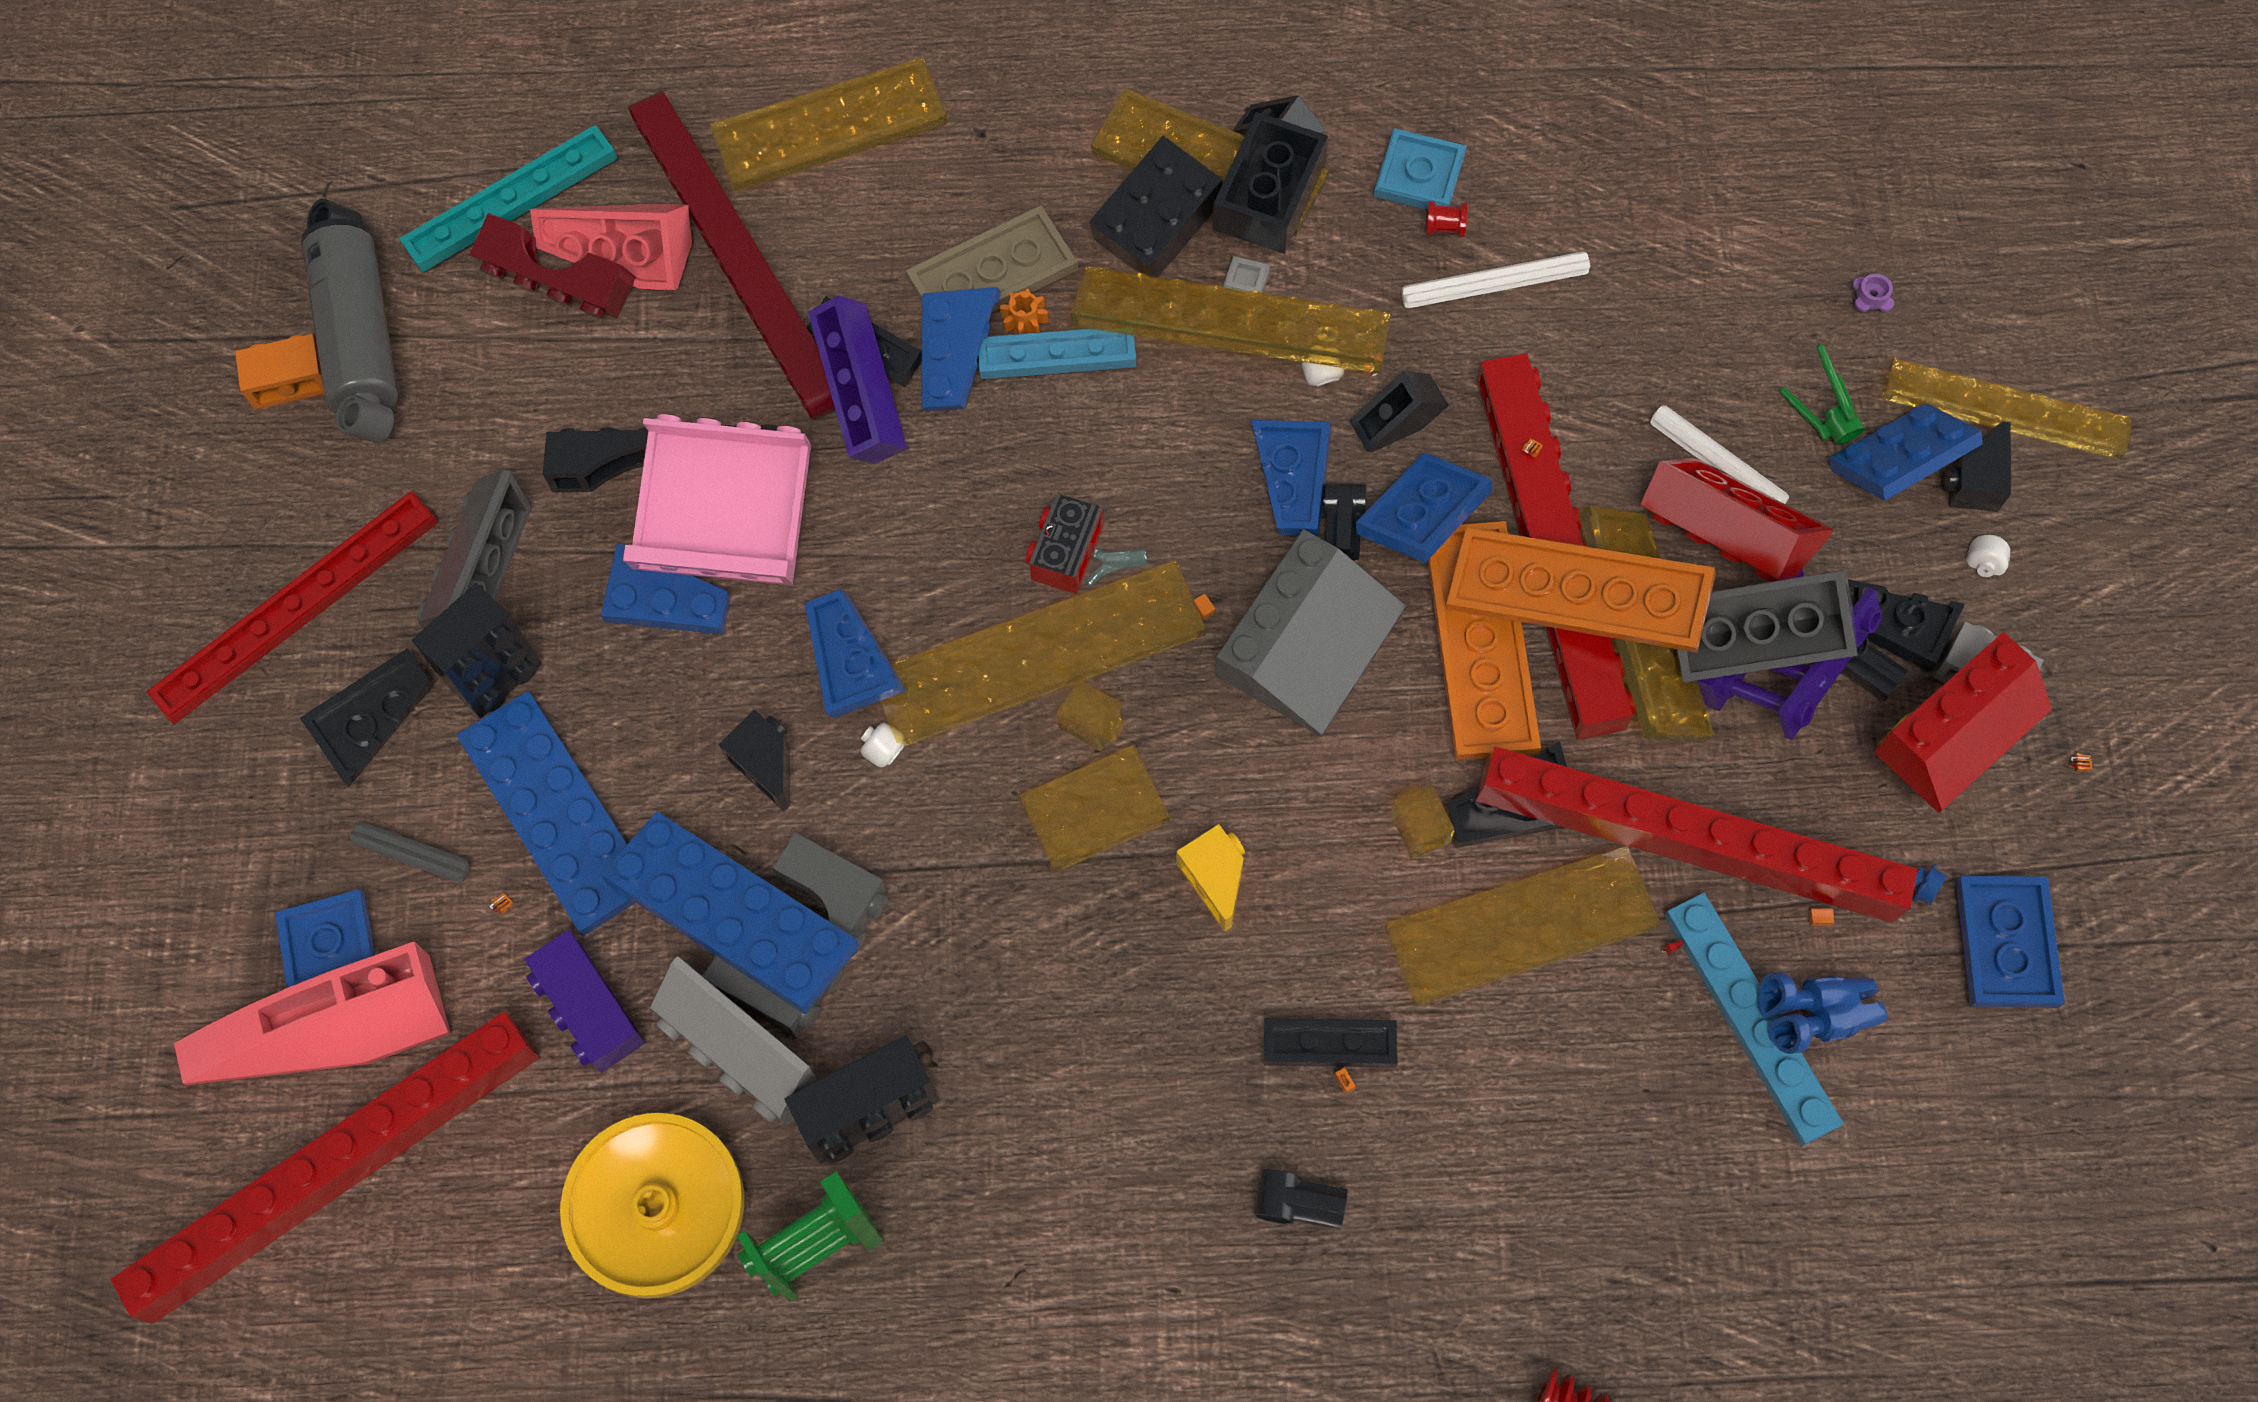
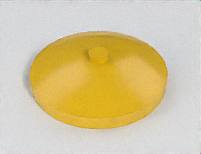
[560,1113,744,1298]

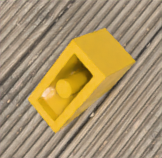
[1176,824,1245,932]

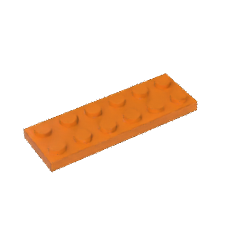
[1427,521,1541,761]
[1446,527,1716,653]

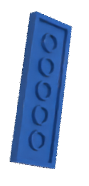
[456,691,635,936]
[601,811,859,1014]

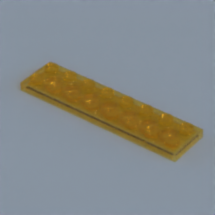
[1070,266,1391,374]
[880,560,1206,746]

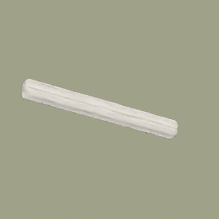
[1401,251,1590,308]

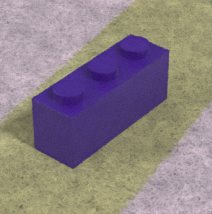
[524,930,646,1073]

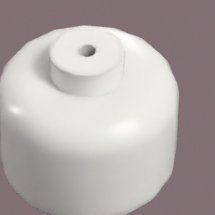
[1301,347,1344,387]
[1966,535,2010,577]
[860,722,905,767]

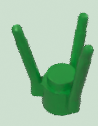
[1779,344,1865,445]

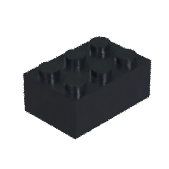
[1213,112,1328,254]
[1089,135,1223,284]
[411,583,542,719]
[784,1034,939,1164]

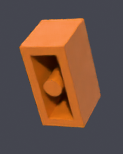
[235,333,323,410]

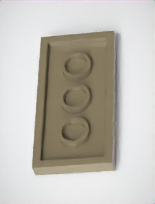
[906,205,1078,312]

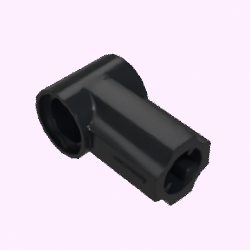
[1323,482,1366,561]
[1840,637,1908,701]
[1254,1169,1348,1230]

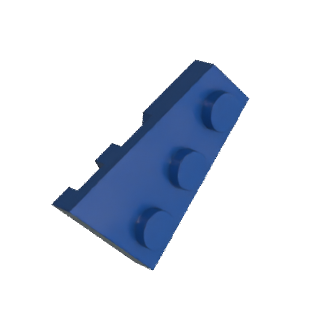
[922,287,1001,412]
[1251,420,1331,536]
[601,542,731,635]
[805,589,907,718]

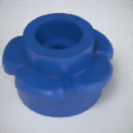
[1913,864,1948,905]

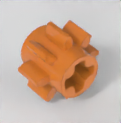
[1000,288,1049,334]

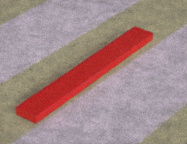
[146,491,439,725]

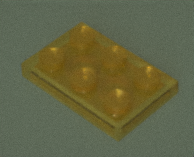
[1019,745,1170,873]

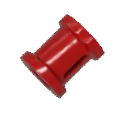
[1425,201,1468,237]

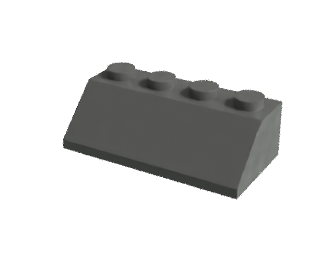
[418,470,532,629]
[1677,569,1858,682]

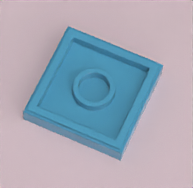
[1374,128,1467,210]

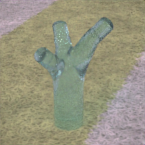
[1086,549,1147,586]

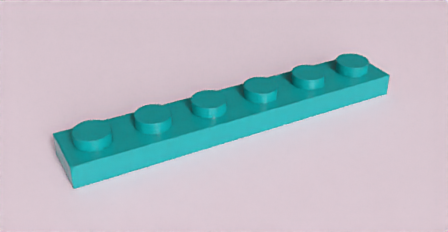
[399,125,618,273]

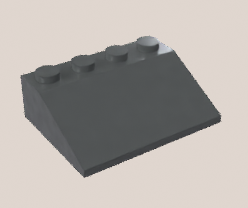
[1216,529,1406,737]

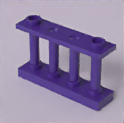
[1697,569,1882,740]

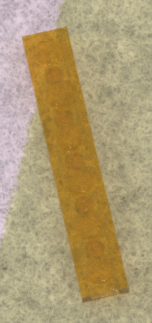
[1882,358,2133,460]

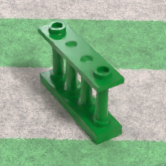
[737,1171,884,1302]

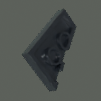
[1848,579,1965,672]
[300,648,433,787]
[1445,741,1567,848]

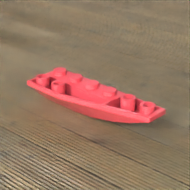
[174,941,451,1085]

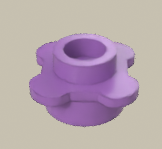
[1852,274,1894,312]

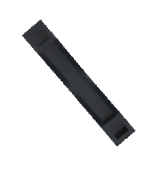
[543,424,777,493]

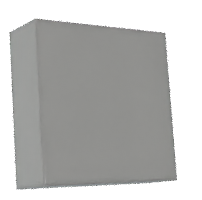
[1223,256,1270,304]

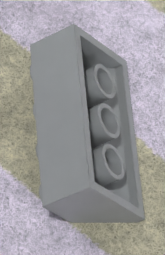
[650,956,818,1126]

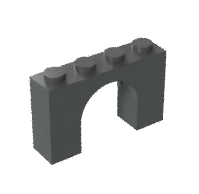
[703,832,888,1038]

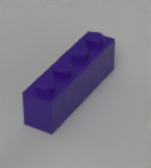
[808,295,907,464]

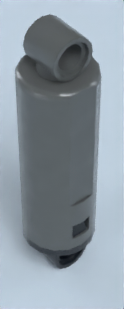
[301,199,398,443]

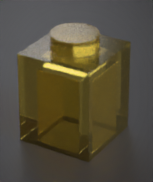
[1057,680,1125,751]
[1391,786,1455,859]

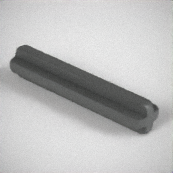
[350,822,471,883]

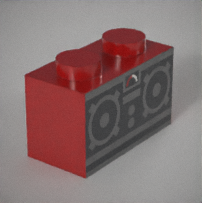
[1025,494,1104,594]

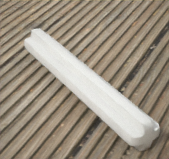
[1650,405,1789,504]

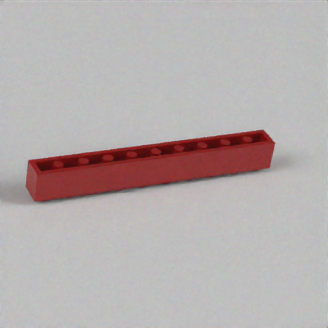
[1476,353,1636,740]
[1475,746,1917,923]
[110,1011,540,1324]

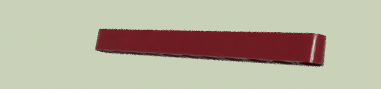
[628,91,835,421]

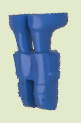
[1759,972,1889,1054]

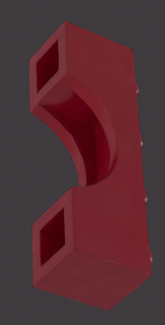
[469,213,636,319]

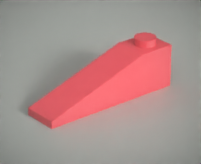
[530,204,692,290]

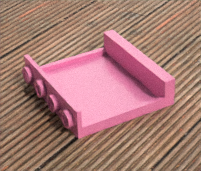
[623,414,811,586]

